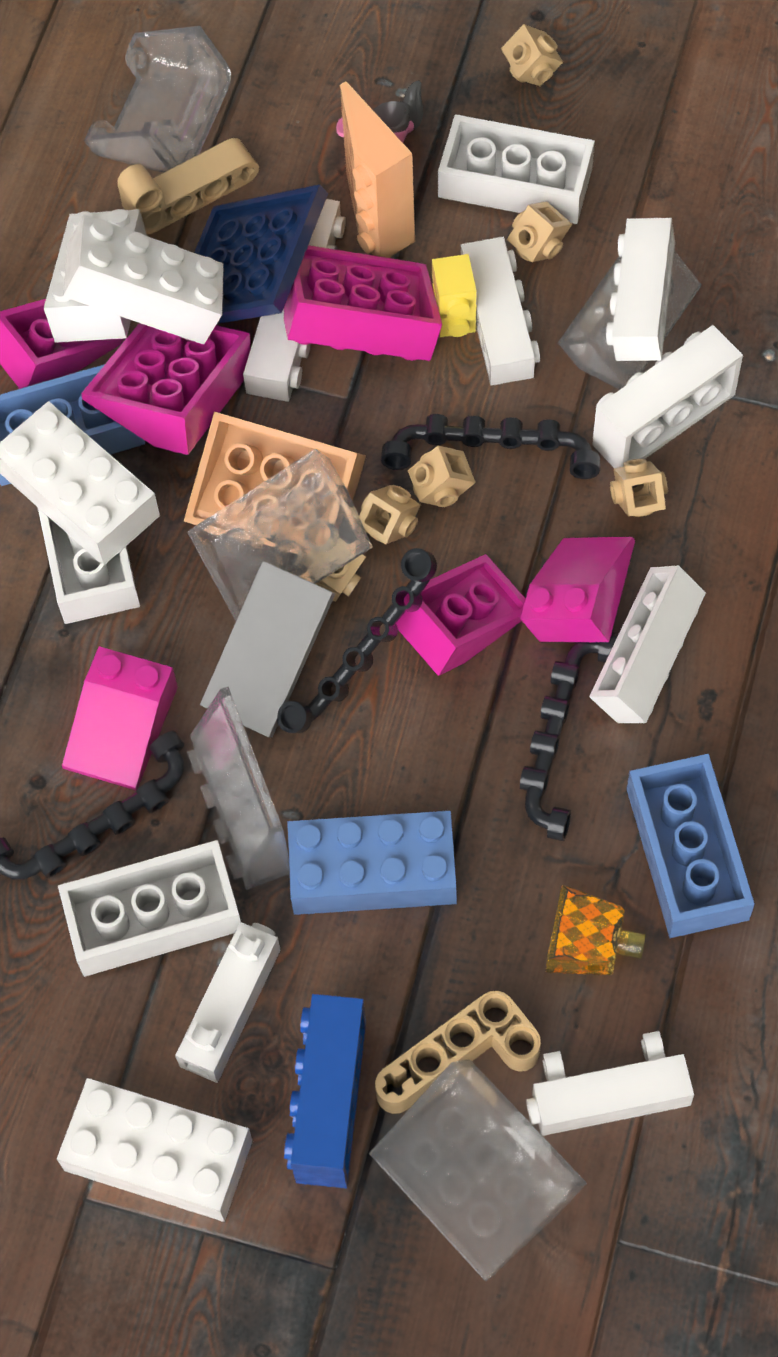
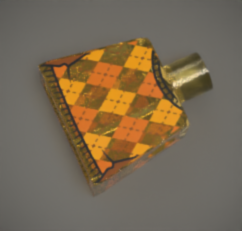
[546,885,646,975]

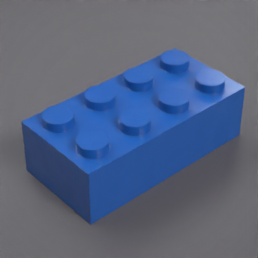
[284,994,366,1189]

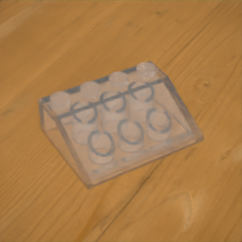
[187,449,373,621]
[187,687,290,890]
[369,1059,587,1281]

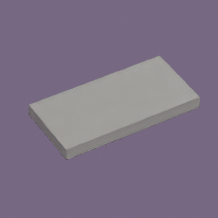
[200,561,336,737]

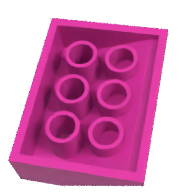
[284,245,442,361]
[81,323,251,455]

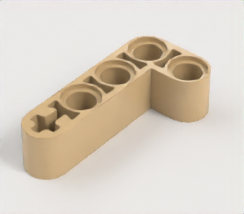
[117,138,259,234]
[375,991,541,1114]

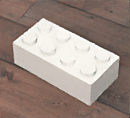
[438,114,595,224]
[44,209,147,343]
[63,214,223,345]
[592,325,743,468]
[0,401,160,566]
[38,508,140,624]
[58,840,241,977]
[57,1078,253,1222]

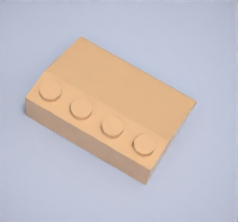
[340,81,415,258]
[184,412,366,558]

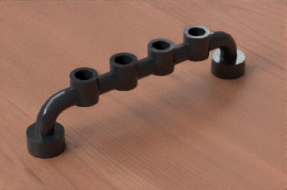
[381,414,600,479]
[277,548,437,734]
[520,632,619,841]
[0,731,184,880]

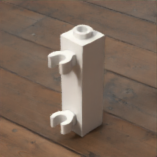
[175,922,280,1083]
[526,1031,694,1136]

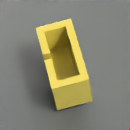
[432,254,476,337]

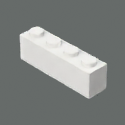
[606,218,675,361]
[461,237,540,386]
[589,565,706,723]

